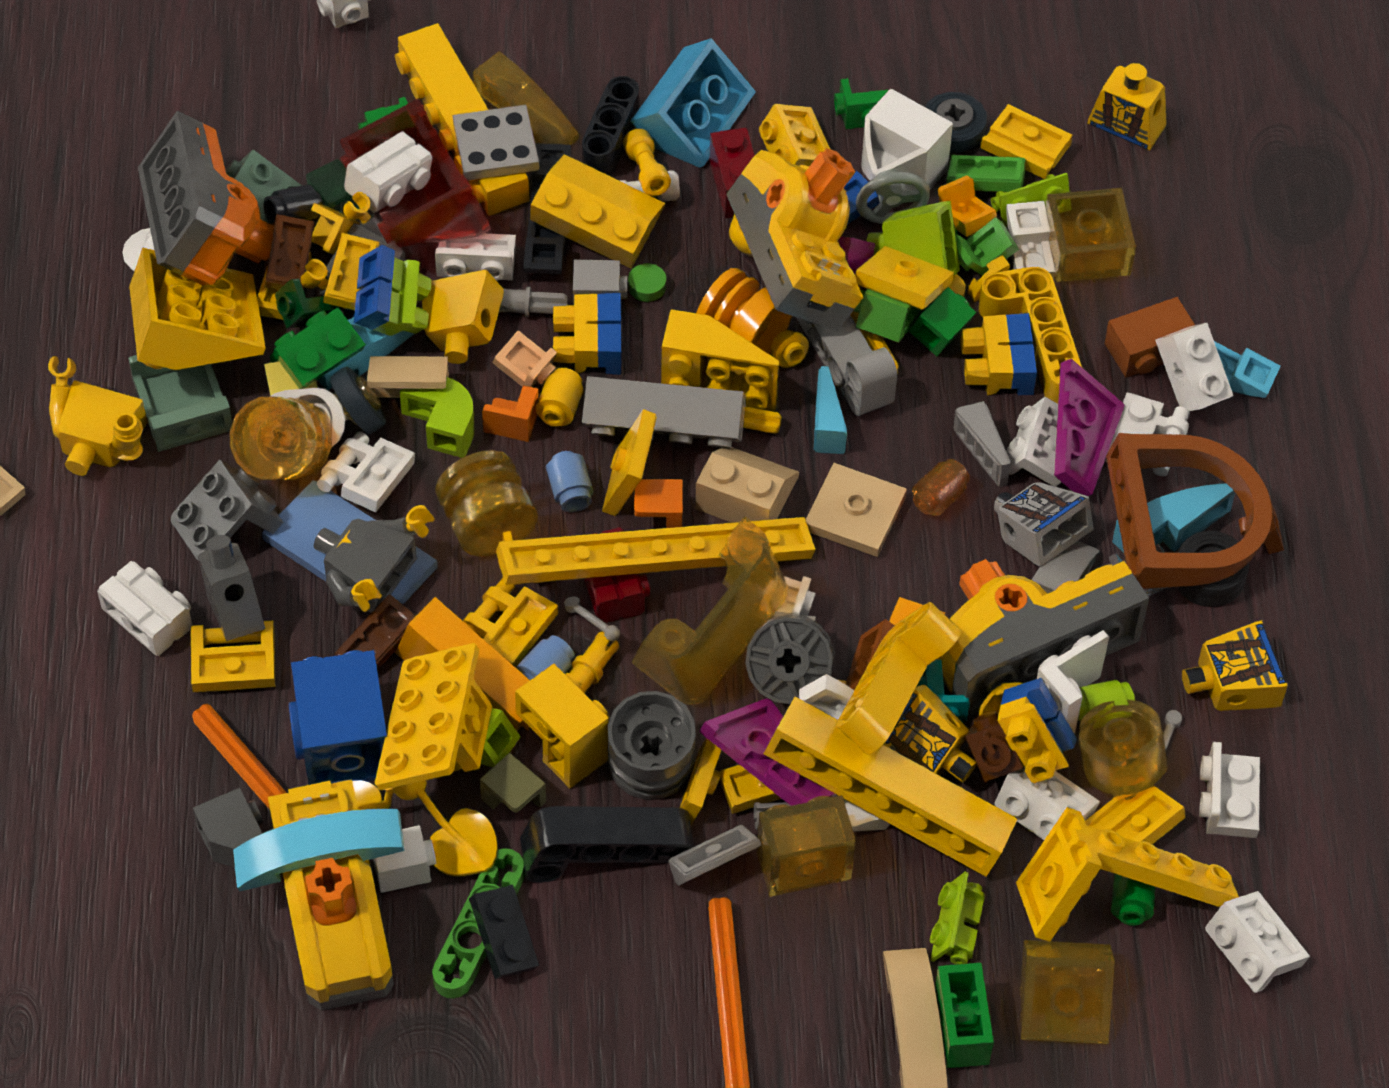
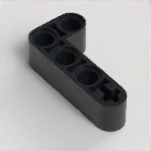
[520,806,695,883]

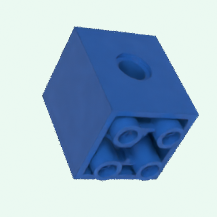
[288,650,387,785]

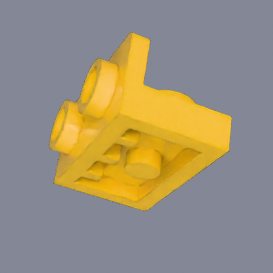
[759,104,830,166]

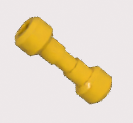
[623,129,671,196]

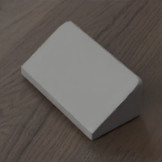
[668,825,761,886]

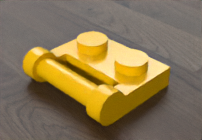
[191,620,276,692]

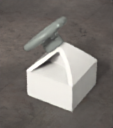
[856,89,953,224]

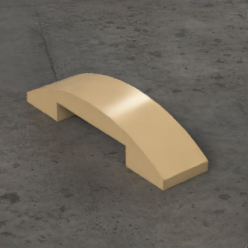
[883,948,948,1088]

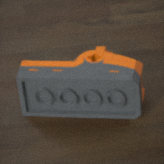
[138,111,274,285]

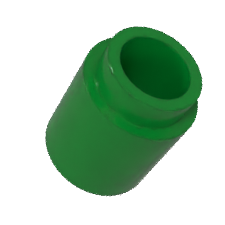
[1111,873,1156,925]

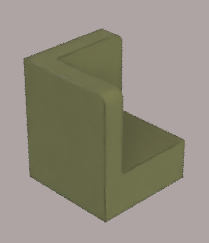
[480,753,546,813]

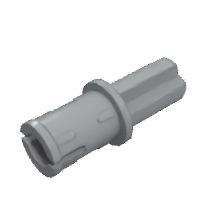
[499,287,568,317]

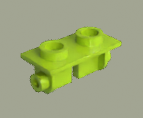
[991,173,1071,228]
[930,871,985,965]

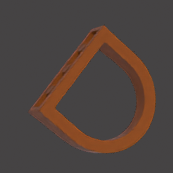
[1106,433,1272,589]

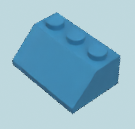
[631,38,756,167]

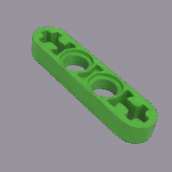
[432,848,525,999]

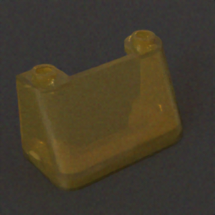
[631,516,788,705]

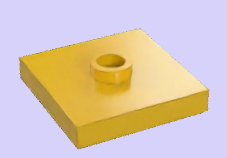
[855,246,954,310]
[602,409,657,516]

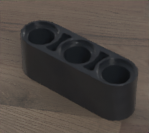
[582,76,639,176]

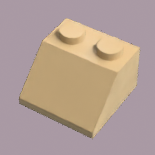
[695,447,799,523]

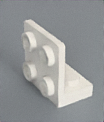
[1037,630,1109,734]

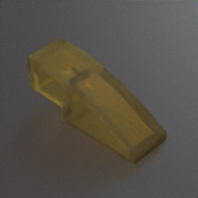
[473,51,579,145]

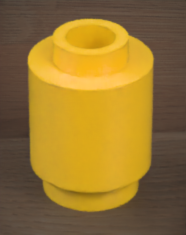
[536,368,583,427]

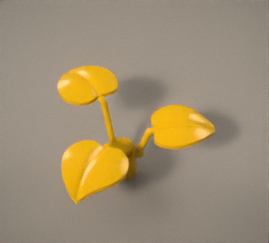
[352,761,498,876]

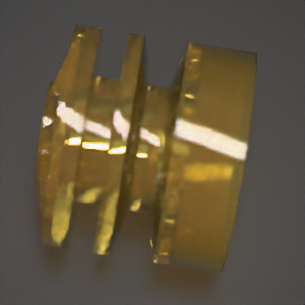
[230,396,332,480]
[435,450,538,557]

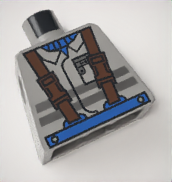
[994,482,1094,567]

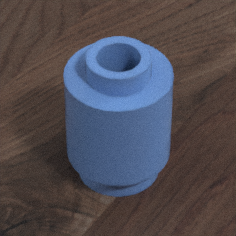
[546,451,593,512]
[516,635,575,680]

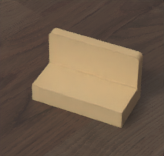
[367,356,449,398]

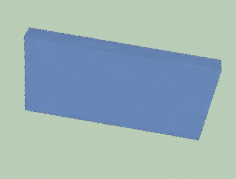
[262,480,438,604]

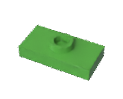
[947,155,1026,192]

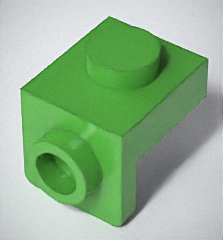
[955,217,1019,276]

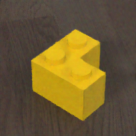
[515,663,609,789]

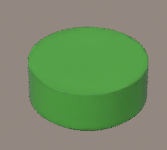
[628,263,666,302]

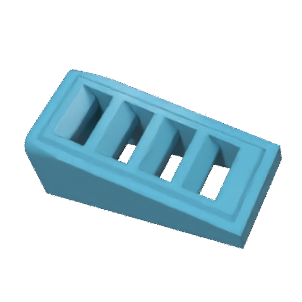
[813,366,847,454]

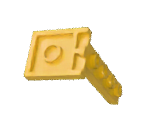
[1016,807,1239,942]

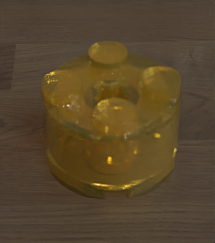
[1079,700,1168,800]

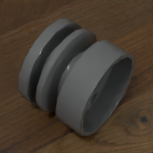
[745,613,835,704]
[608,691,696,800]

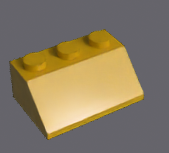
[530,154,665,269]

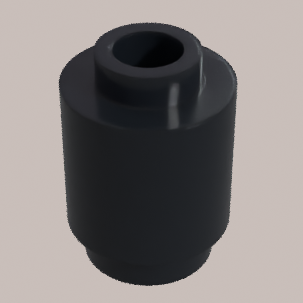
[263,184,323,226]

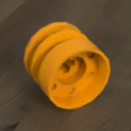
[696,268,792,355]

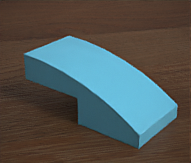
[1214,341,1280,398]

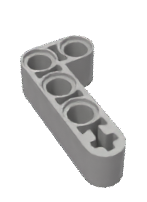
[797,315,897,416]

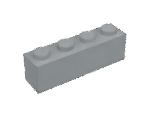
[582,376,746,448]

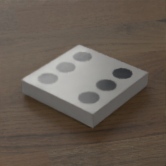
[452,105,539,181]

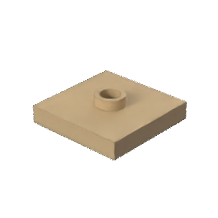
[806,463,907,557]

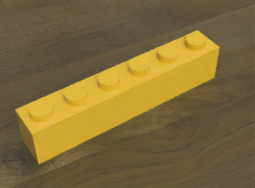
[395,23,529,216]
[763,697,1018,877]

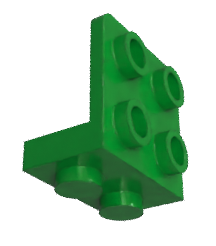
[269,308,366,389]

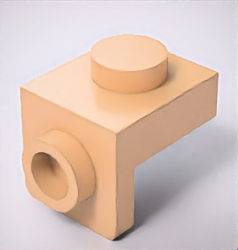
[492,331,557,387]

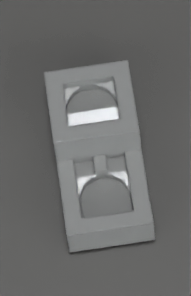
[1032,541,1100,594]

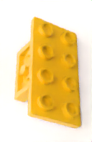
[375,643,493,790]

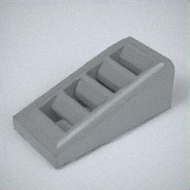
[953,401,1011,487]

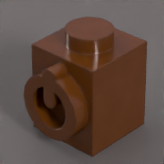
[965,711,1024,782]

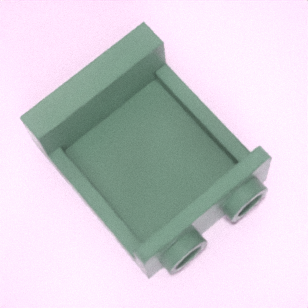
[128,355,233,452]

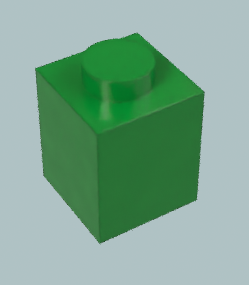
[909,287,976,357]

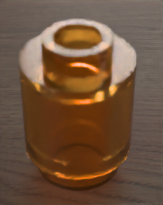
[912,459,970,516]

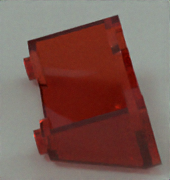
[339,98,491,248]

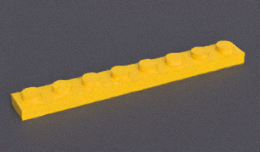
[496,517,815,585]

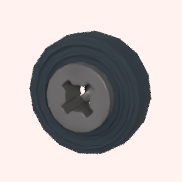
[925,92,987,153]

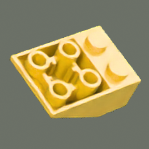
[661,309,779,411]

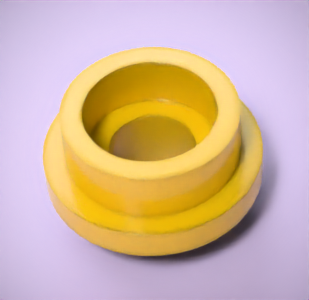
[771,330,809,368]

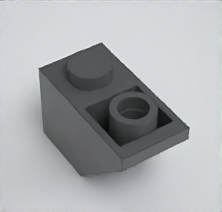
[193,788,263,868]

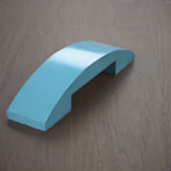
[233,809,405,891]

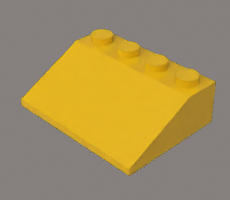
[129,247,266,370]

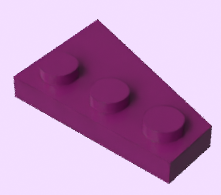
[1054,358,1125,496]
[699,698,838,815]

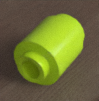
[1077,680,1135,728]

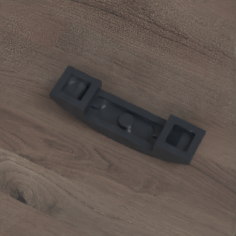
[523,143,571,274]

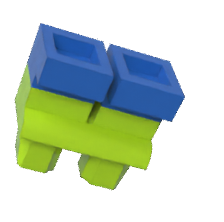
[354,244,432,336]

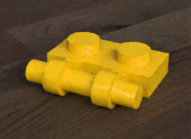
[463,578,558,668]

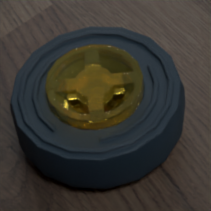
[330,366,386,434]

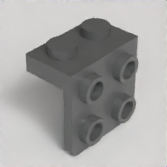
[171,459,284,561]

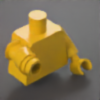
[48,356,147,476]

